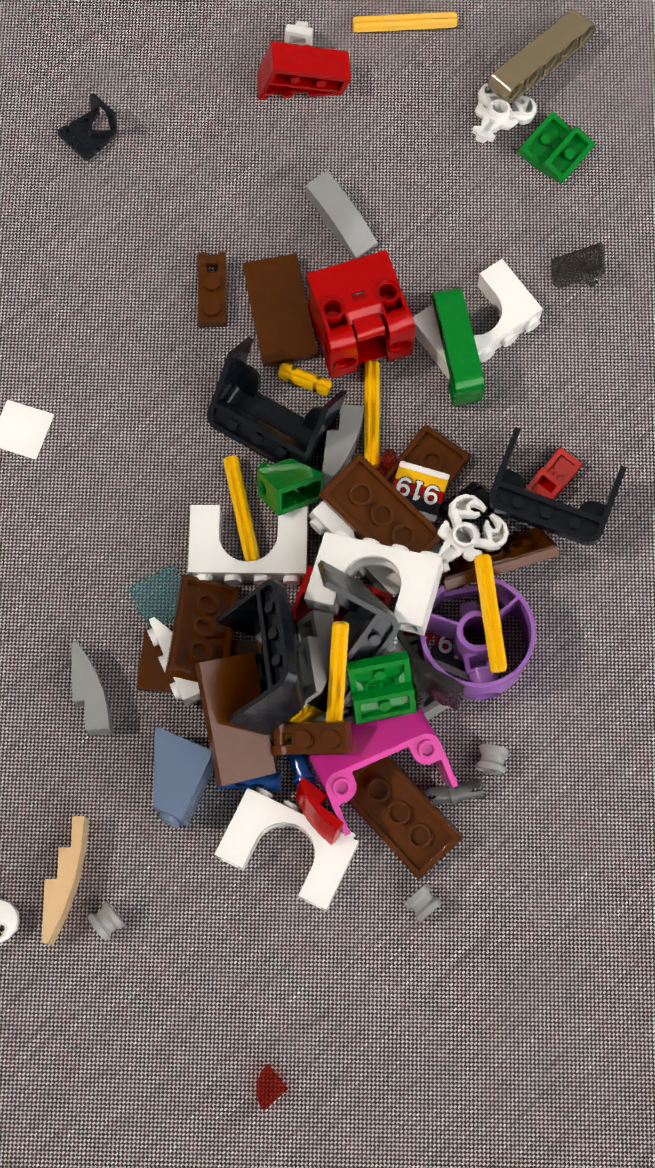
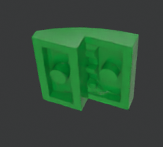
[517,111,596,184]
[346,651,417,724]

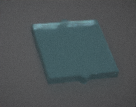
[128,564,181,629]

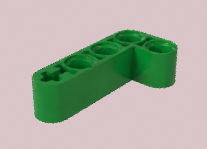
[432,287,485,406]

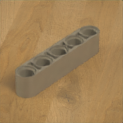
[488,10,596,104]

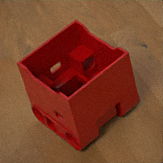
[306,250,415,379]

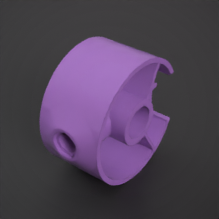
[417,578,536,700]

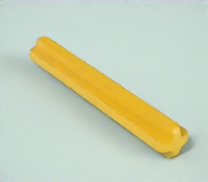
[353,11,457,33]
[364,361,380,468]
[223,455,260,561]
[474,554,507,673]
[326,621,349,721]

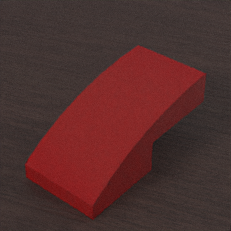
[525,447,583,500]
[295,777,344,846]

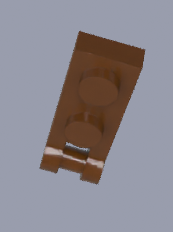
[198,252,227,328]
[270,720,353,756]

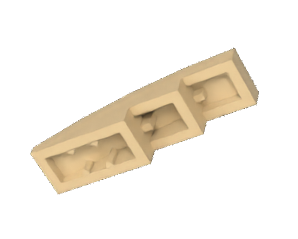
[42,816,89,945]

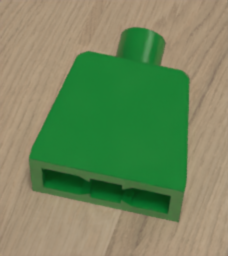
[257,459,324,516]

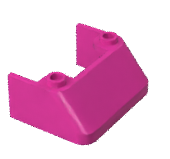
[308,704,458,836]

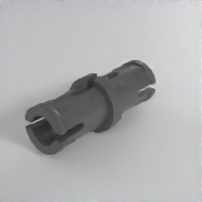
[421,778,485,805]

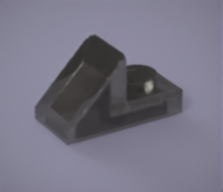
[551,242,605,288]
[410,656,465,711]

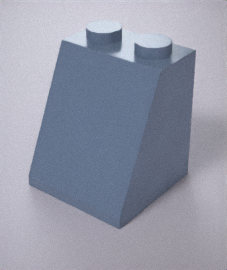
[153,727,214,829]

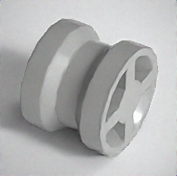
[475,744,510,776]
[404,884,443,923]
[87,901,126,941]

